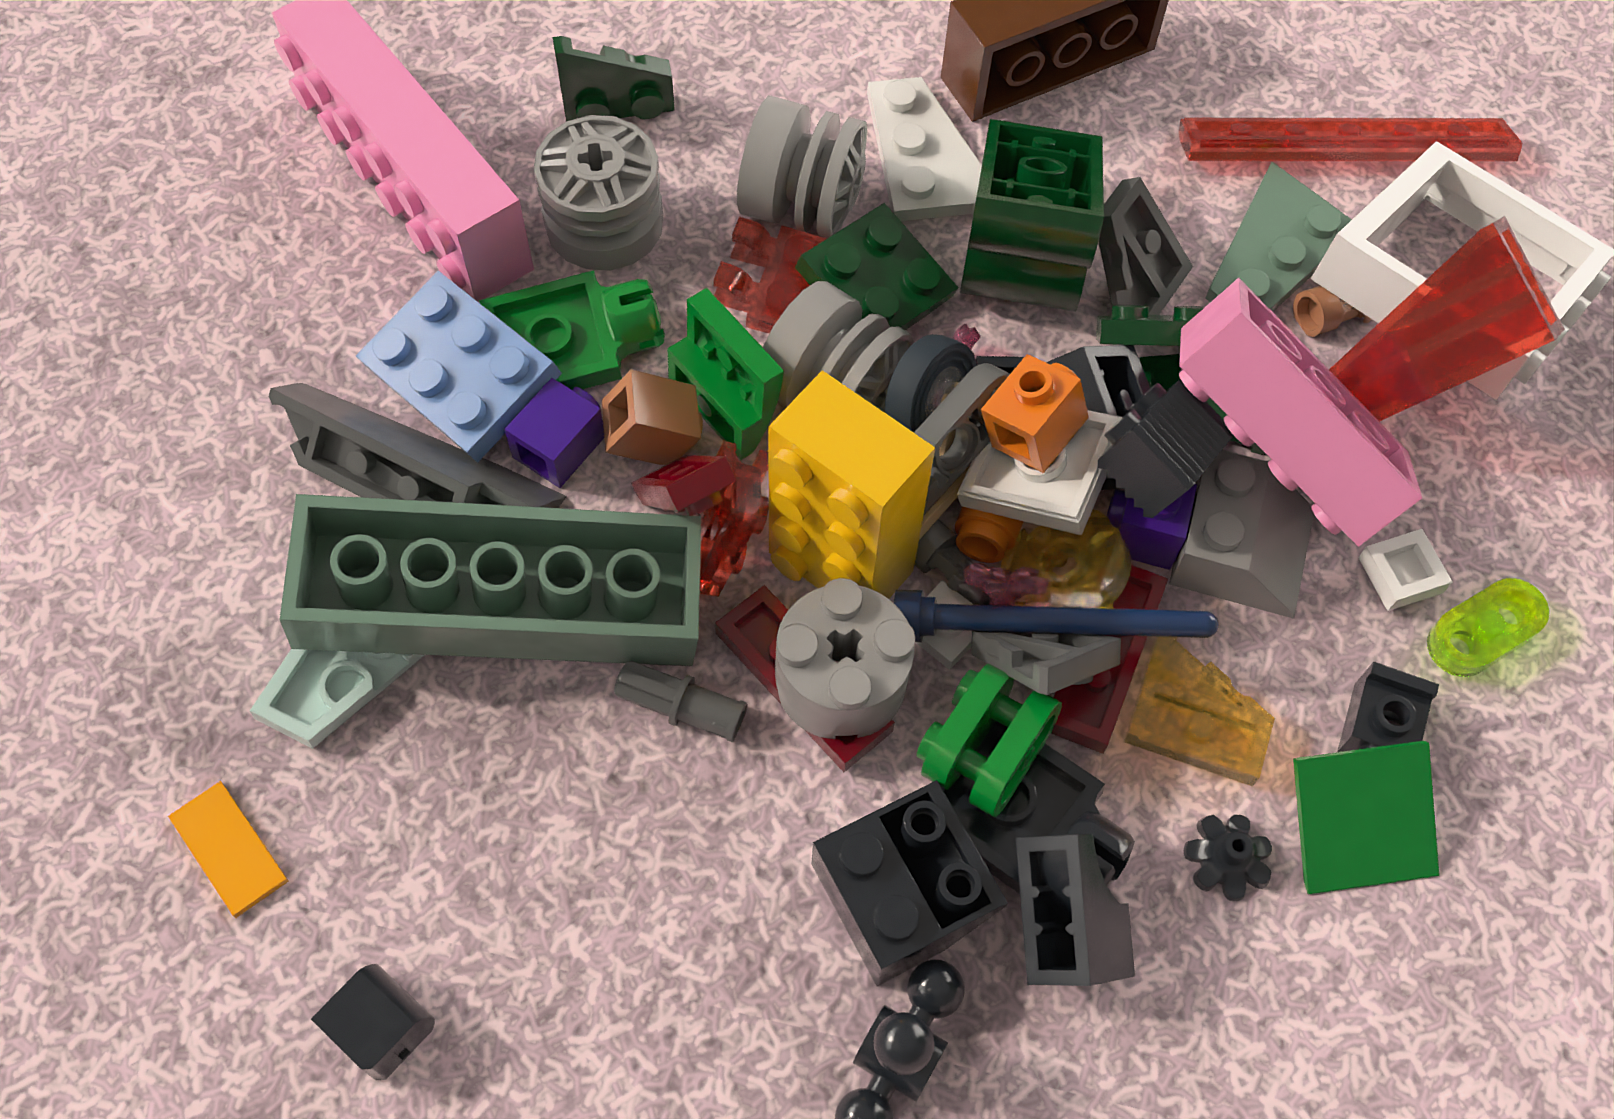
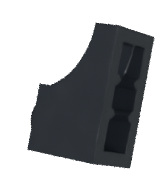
[1016,833,1135,986]

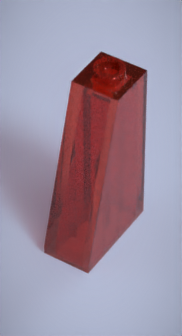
[1329,216,1565,422]

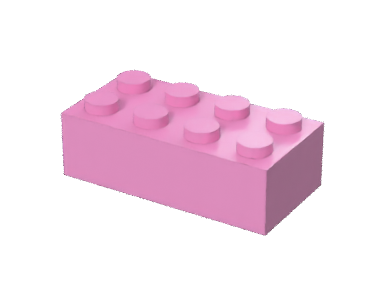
[1179,278,1422,547]

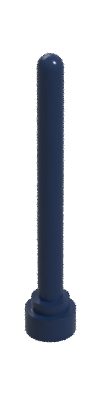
[894,590,1219,643]

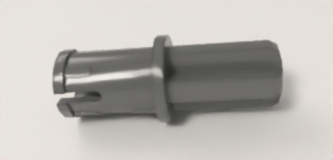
[614,661,748,742]

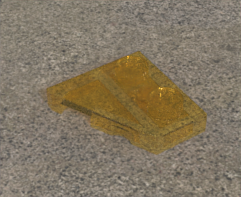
[1124,637,1275,787]

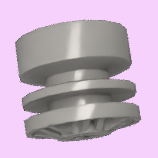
[737,95,867,238]
[534,115,663,271]
[763,281,914,411]

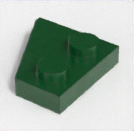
[1096,305,1205,346]

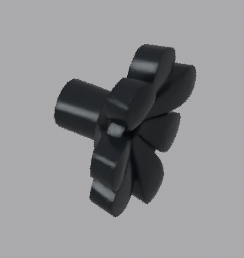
[1183,815,1272,901]

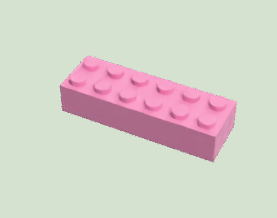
[272,0,534,302]

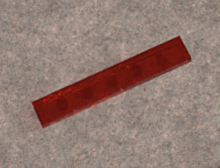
[1179,117,1523,161]

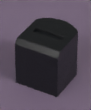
[311,964,435,1080]

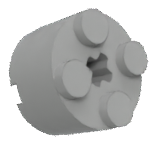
[775,578,915,739]

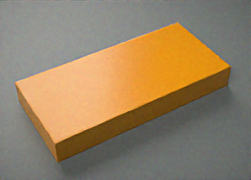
[168,781,289,918]

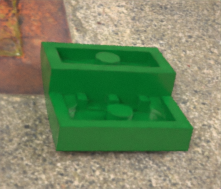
[667,287,784,460]

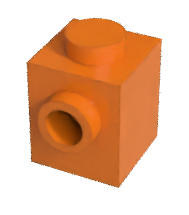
[981,354,1089,473]

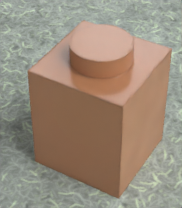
[602,369,703,465]

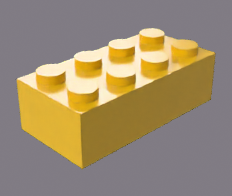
[768,370,935,599]

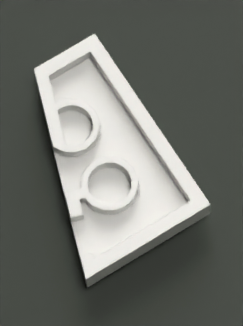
[867,77,982,221]

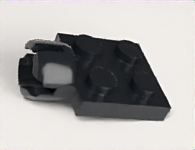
[941,721,1135,894]

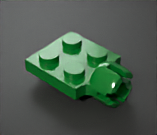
[479,270,665,390]

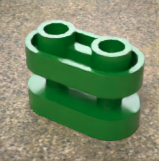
[916,663,1062,817]

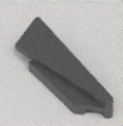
[268,383,567,508]

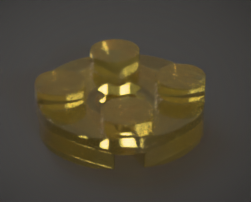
[1000,509,1131,609]

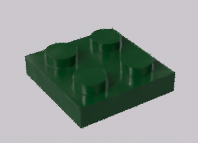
[795,203,959,330]

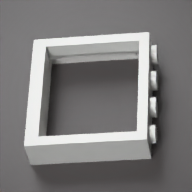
[1311,141,1614,400]

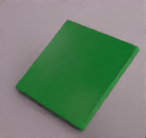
[1293,741,1439,894]

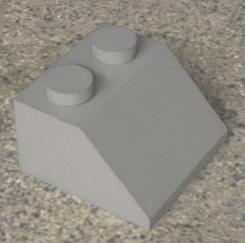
[1169,450,1314,618]

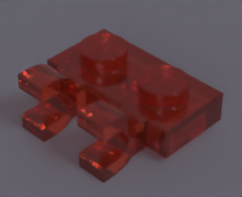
[713,216,826,334]
[697,441,769,597]

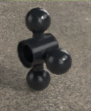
[835,959,965,1119]

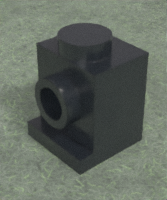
[1337,662,1439,752]

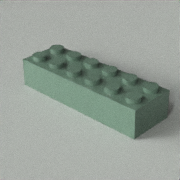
[279,494,701,666]

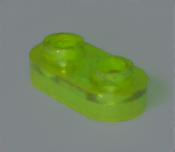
[1427,578,1549,677]

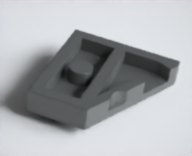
[1098,177,1193,315]
[972,631,1121,695]

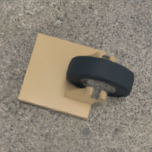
[885,334,976,540]

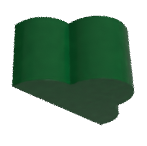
[960,119,1104,312]

